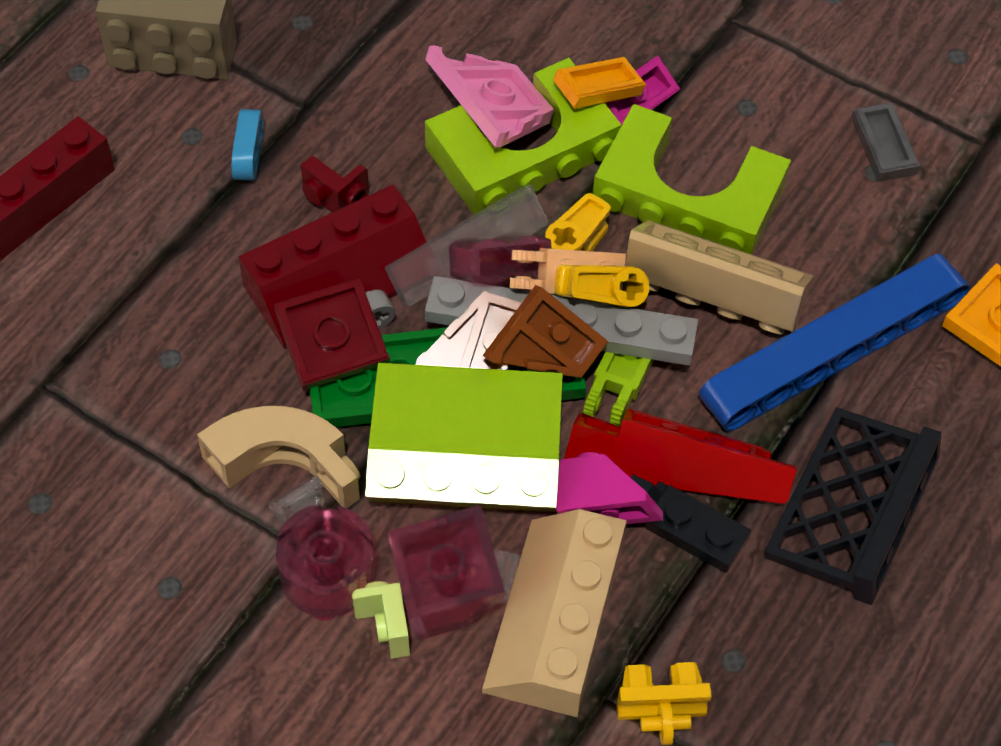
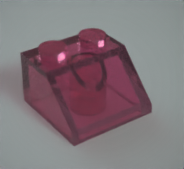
[387,504,506,640]

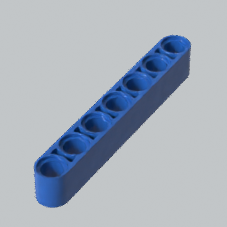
[699,253,971,431]

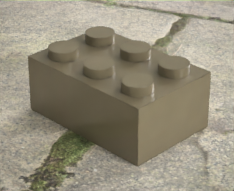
[95,0,237,80]

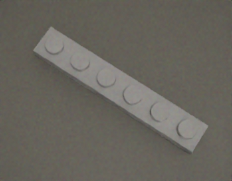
[425,276,698,366]

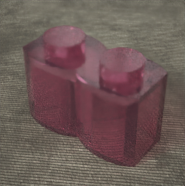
[449,234,551,284]

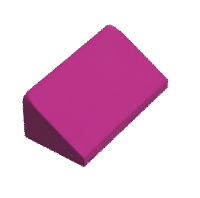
[605,56,680,125]

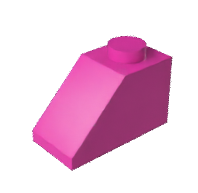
[556,452,663,524]

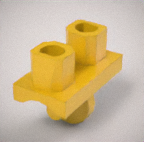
[616,662,711,746]

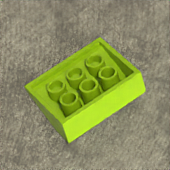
[365,363,563,512]

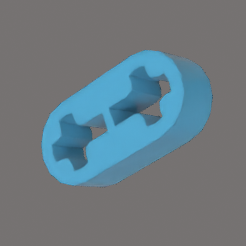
[231,109,264,181]

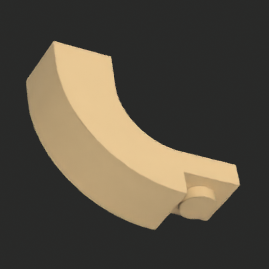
[197,406,360,510]

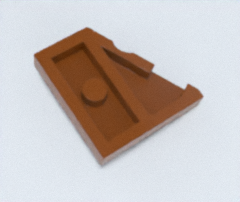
[482,285,608,378]

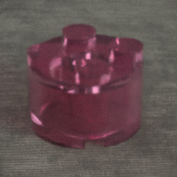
[276,505,376,621]

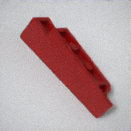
[564,408,797,504]

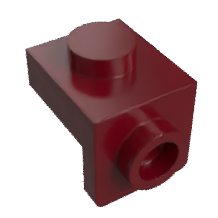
[300,155,369,212]

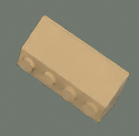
[625,220,814,334]
[482,509,627,717]

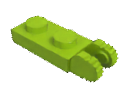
[583,352,654,426]

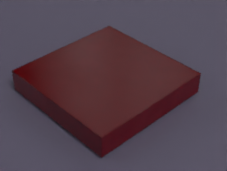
[274,278,390,391]

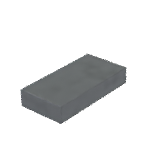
[851,102,920,182]

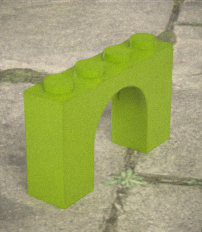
[425,58,622,217]
[593,104,791,255]

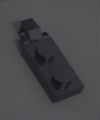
[631,474,752,573]

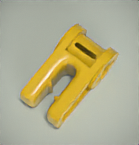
[545,193,611,251]
[554,265,650,307]

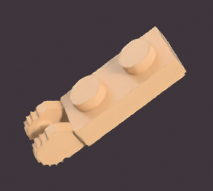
[510,248,626,294]

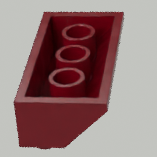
[238,184,438,350]

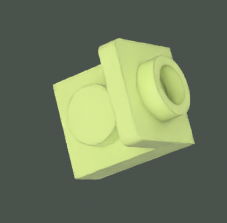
[352,581,410,659]

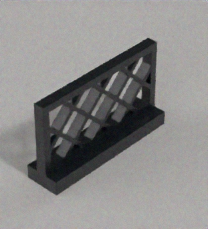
[765,407,941,605]

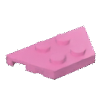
[425,45,554,147]

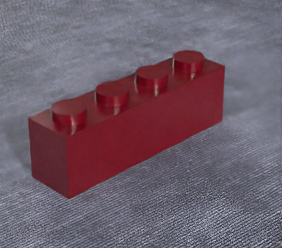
[0,116,115,261]

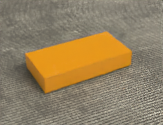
[553,57,646,109]

